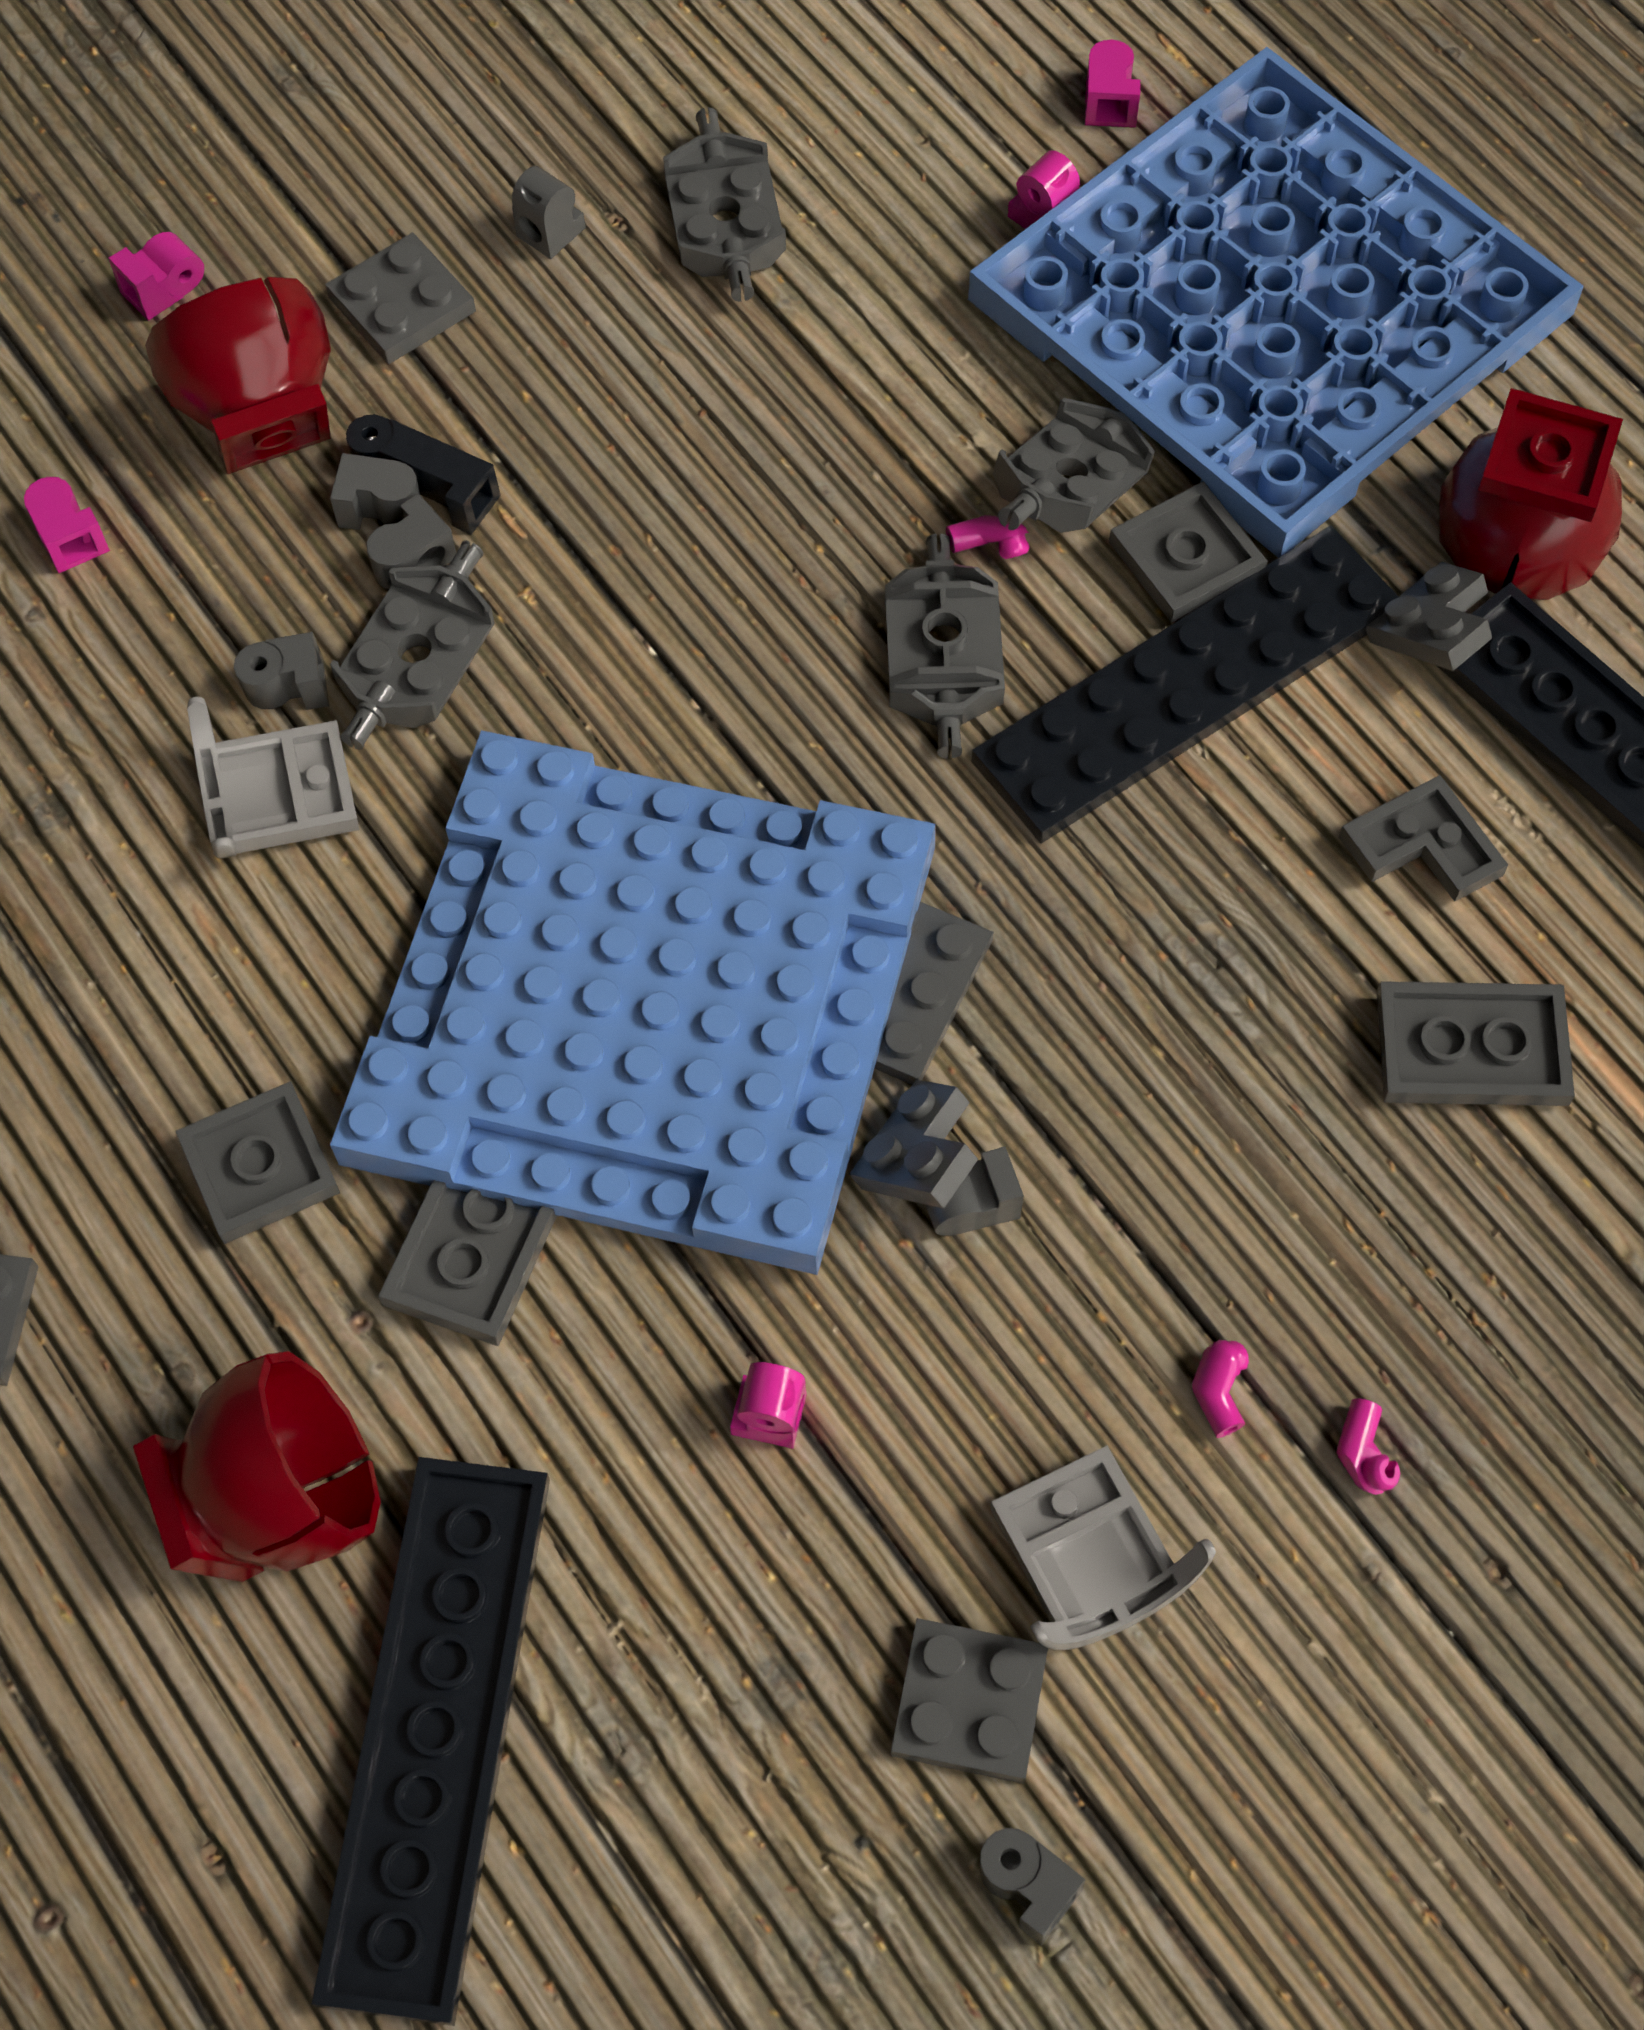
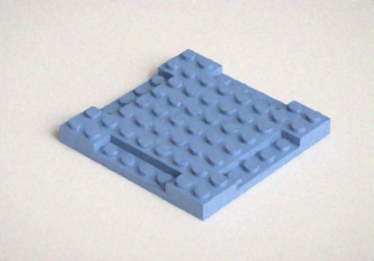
[968,47,1584,558]
[330,730,935,1275]

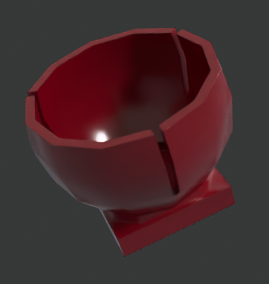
[145,277,331,474]
[1439,388,1623,600]
[133,1351,381,1582]

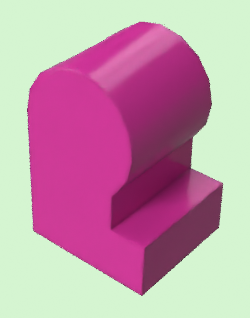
[1085,39,1141,128]
[1008,150,1080,229]
[108,232,204,321]
[24,477,110,574]
[730,1362,807,1449]

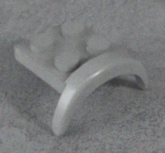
[187,697,359,858]
[991,1445,1216,1650]

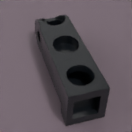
[346,414,501,535]

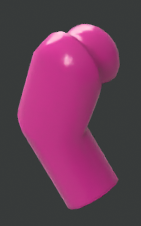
[946,515,1029,559]
[1192,1340,1249,1438]
[1337,1398,1400,1495]

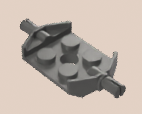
[663,107,786,302]
[993,398,1155,533]
[885,533,1005,759]
[330,540,495,750]

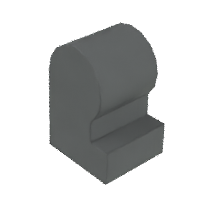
[512,166,586,259]
[330,453,421,530]
[367,493,456,590]
[234,632,329,710]
[926,1146,1024,1236]
[980,1828,1086,1946]

